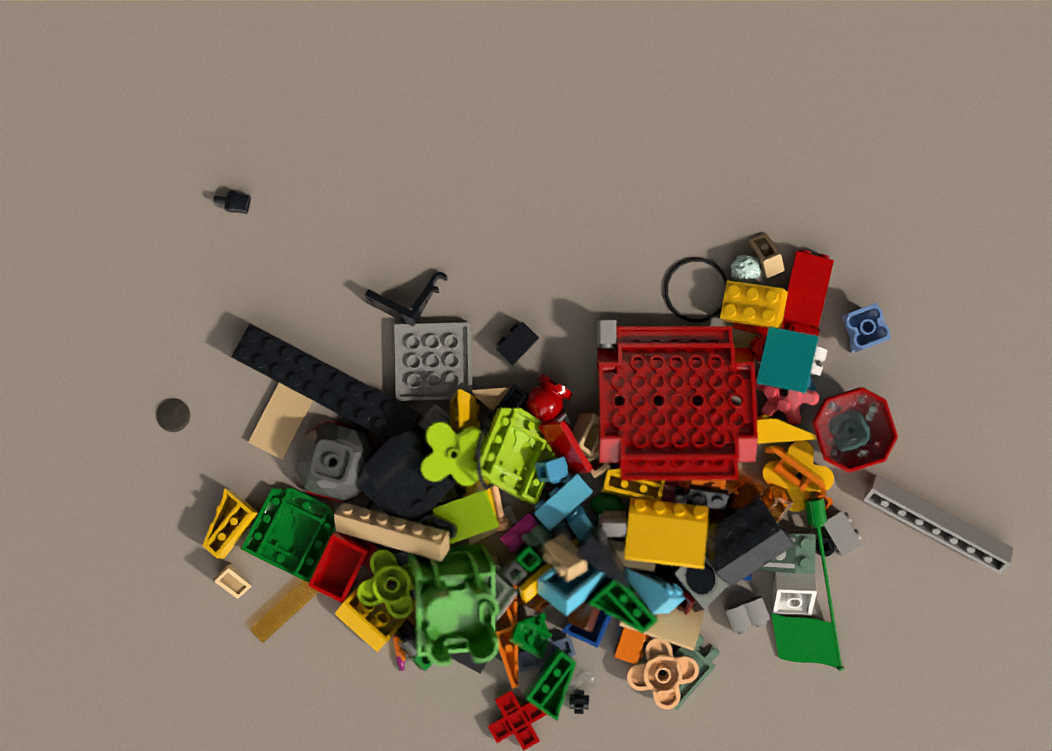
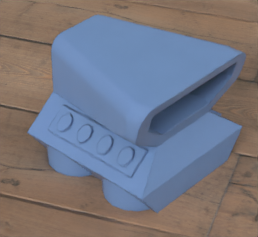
[841,303,892,353]

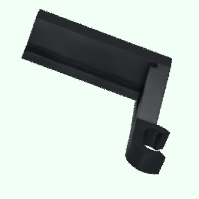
[365,272,448,327]

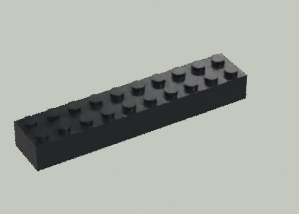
[231,323,421,440]

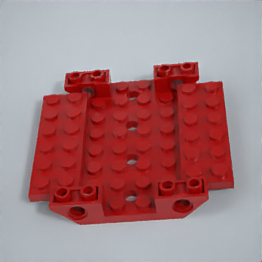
[597,326,758,481]

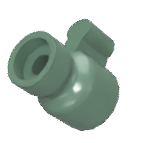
[522,524,552,550]

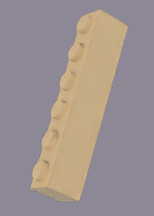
[334,502,450,562]

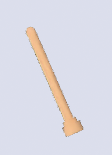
[491,486,511,531]

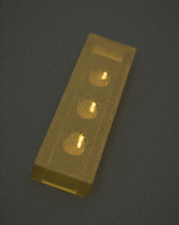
[250,580,319,643]

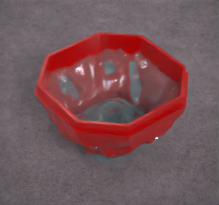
[812,387,898,473]

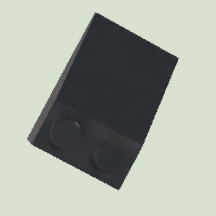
[577,525,629,588]

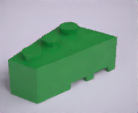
[588,578,658,634]
[523,647,577,721]

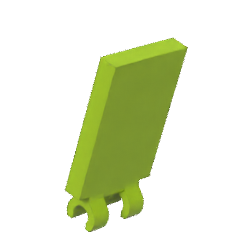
[421,490,499,544]

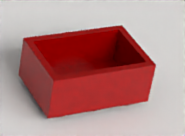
[308,532,371,603]

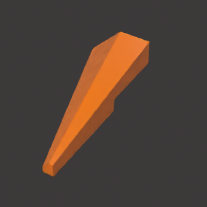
[495,585,519,689]

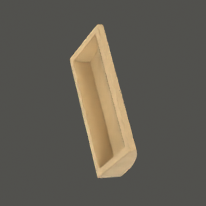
[620,586,705,650]

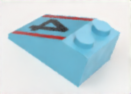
[625,567,686,614]

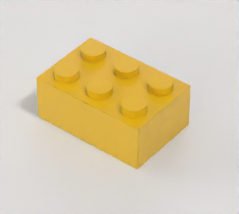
[720,281,788,329]

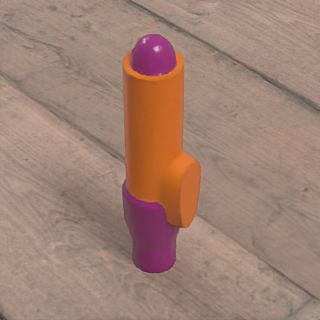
[393,633,406,671]

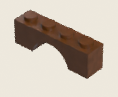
[517,593,600,632]

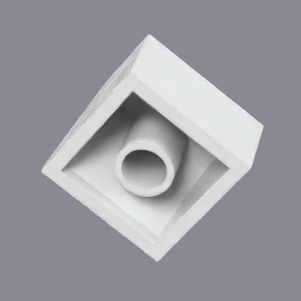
[772,572,817,616]

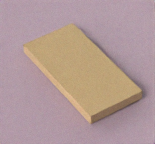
[248,383,313,460]

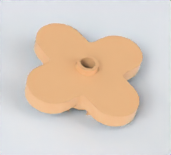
[627,637,699,709]

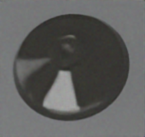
[156,398,190,432]

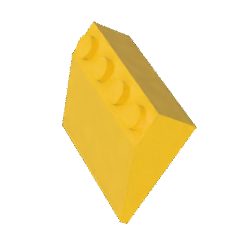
[624,498,709,569]

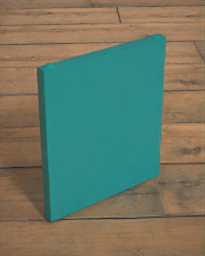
[756,327,819,394]

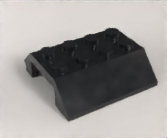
[705,482,795,587]

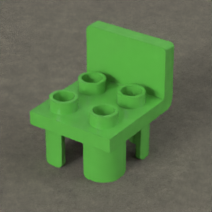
[408,544,499,666]

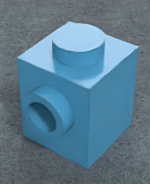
[535,457,569,483]

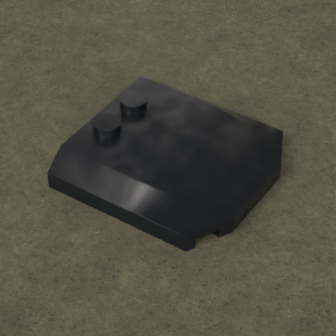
[357,429,457,523]

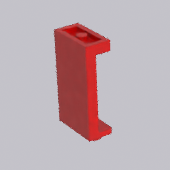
[783,249,834,328]

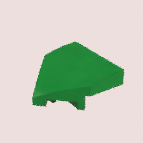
[509,613,553,659]

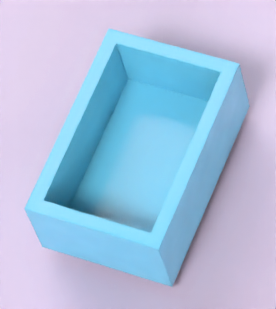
[534,474,593,531]
[538,547,607,616]

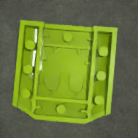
[473,408,555,504]

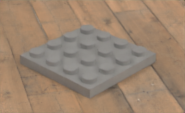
[394,322,473,401]

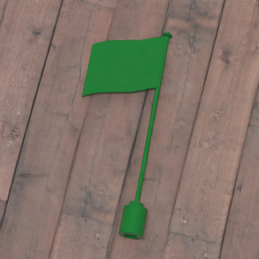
[771,497,844,671]

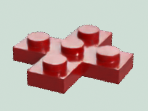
[487,689,547,751]

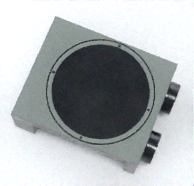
[666,557,728,612]

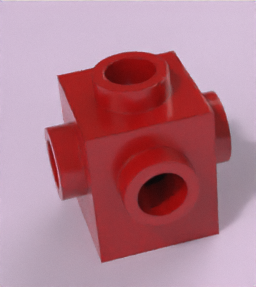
[749,335,767,363]

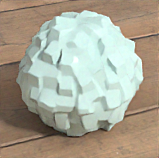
[731,255,761,284]

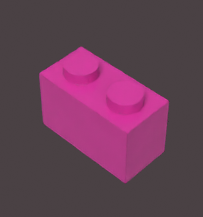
[500,512,540,553]

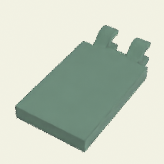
[659,634,720,710]

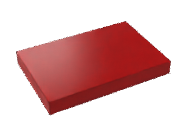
[538,421,593,473]

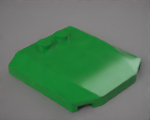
[241,488,336,583]

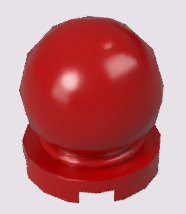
[525,373,573,422]

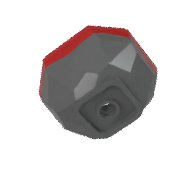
[294,419,377,503]

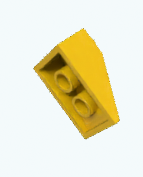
[757,415,816,444]

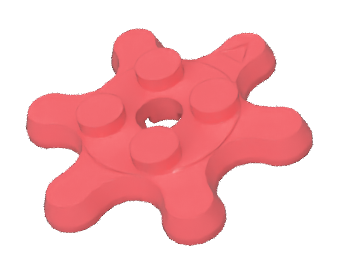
[755,377,820,426]

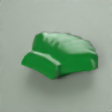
[590,493,626,523]

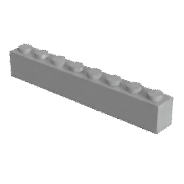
[863,474,1013,574]

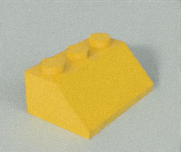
[334,580,407,652]

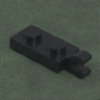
[674,485,729,510]

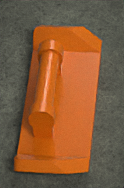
[765,445,827,495]

